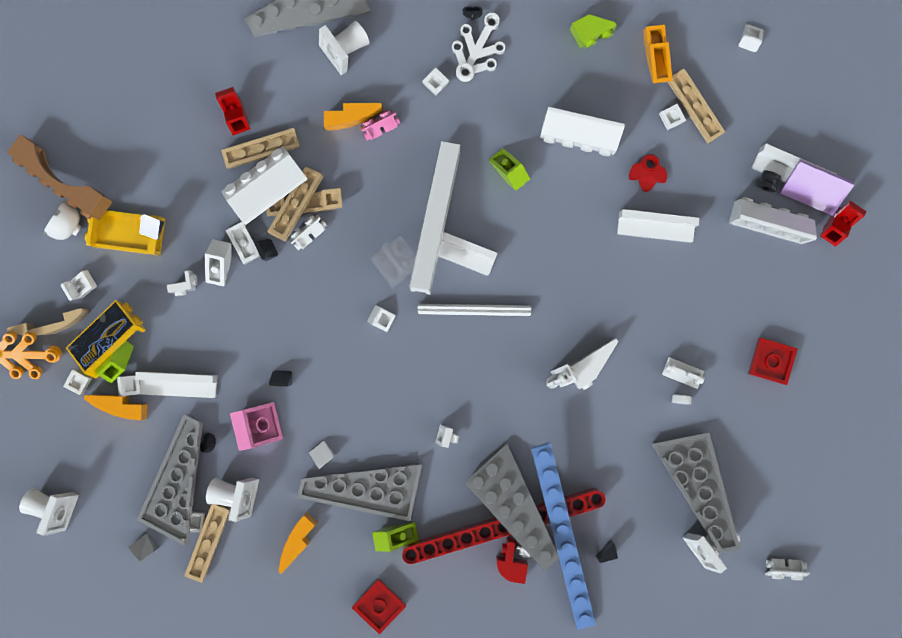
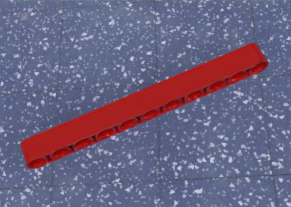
[402,488,606,564]

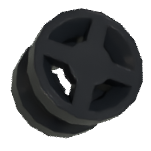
[757,170,781,192]

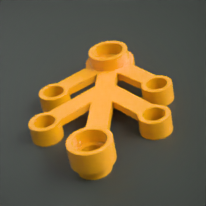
[0,331,63,379]

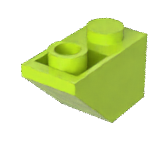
[570,14,617,49]
[95,340,134,383]

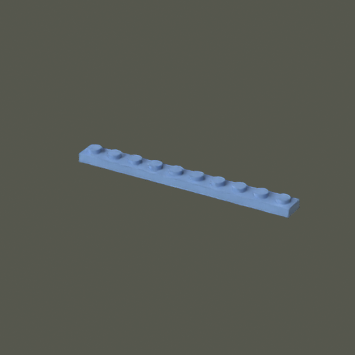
[531,442,596,630]

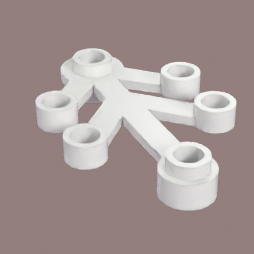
[452,13,505,82]

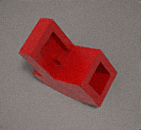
[215,87,251,135]
[820,200,867,247]
[496,538,528,584]

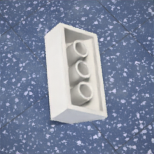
[540,107,625,156]
[221,146,307,225]
[729,197,817,244]

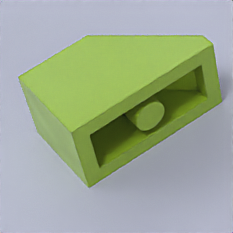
[488,148,530,191]
[372,522,419,552]

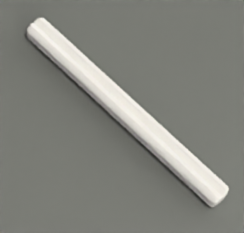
[418,304,531,316]

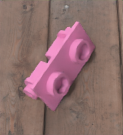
[360,110,400,140]

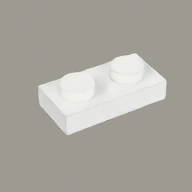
[225,222,260,265]

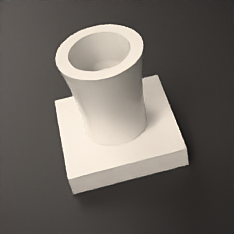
[319,21,369,75]
[206,477,260,522]
[19,488,79,536]
[682,533,740,573]

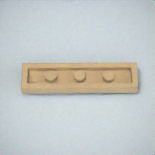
[668,69,725,144]
[221,128,301,169]
[268,166,323,242]
[184,504,231,583]

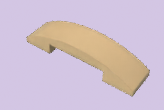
[266,188,343,217]
[7,308,90,336]

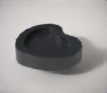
[463,6,483,20]
[200,433,216,453]

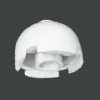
[43,201,82,240]

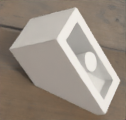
[205,239,232,286]

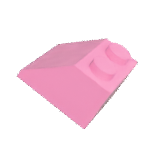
[230,402,283,451]

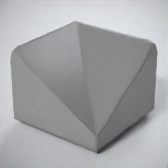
[128,533,159,563]

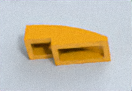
[643,24,673,84]
[324,103,383,131]
[84,394,148,420]
[278,512,318,574]

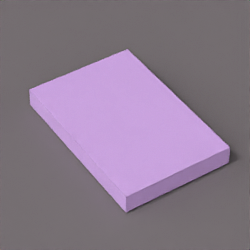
[780,159,854,216]

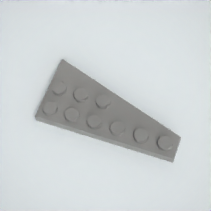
[244,0,371,37]
[137,414,203,546]
[652,432,740,553]
[465,444,559,571]
[297,464,422,521]

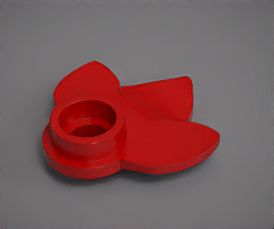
[629,154,667,192]

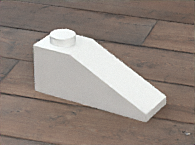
[570,338,618,390]

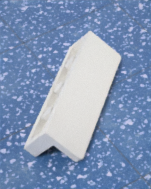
[752,144,837,182]
[617,209,699,243]
[439,232,497,276]
[135,371,218,398]

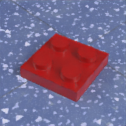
[748,338,798,385]
[352,578,406,635]

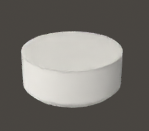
[672,394,692,405]

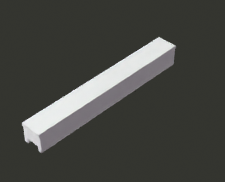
[410,141,460,295]

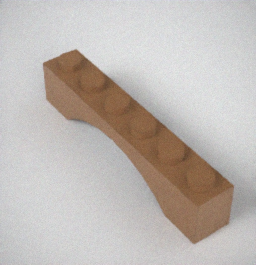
[7,134,113,220]

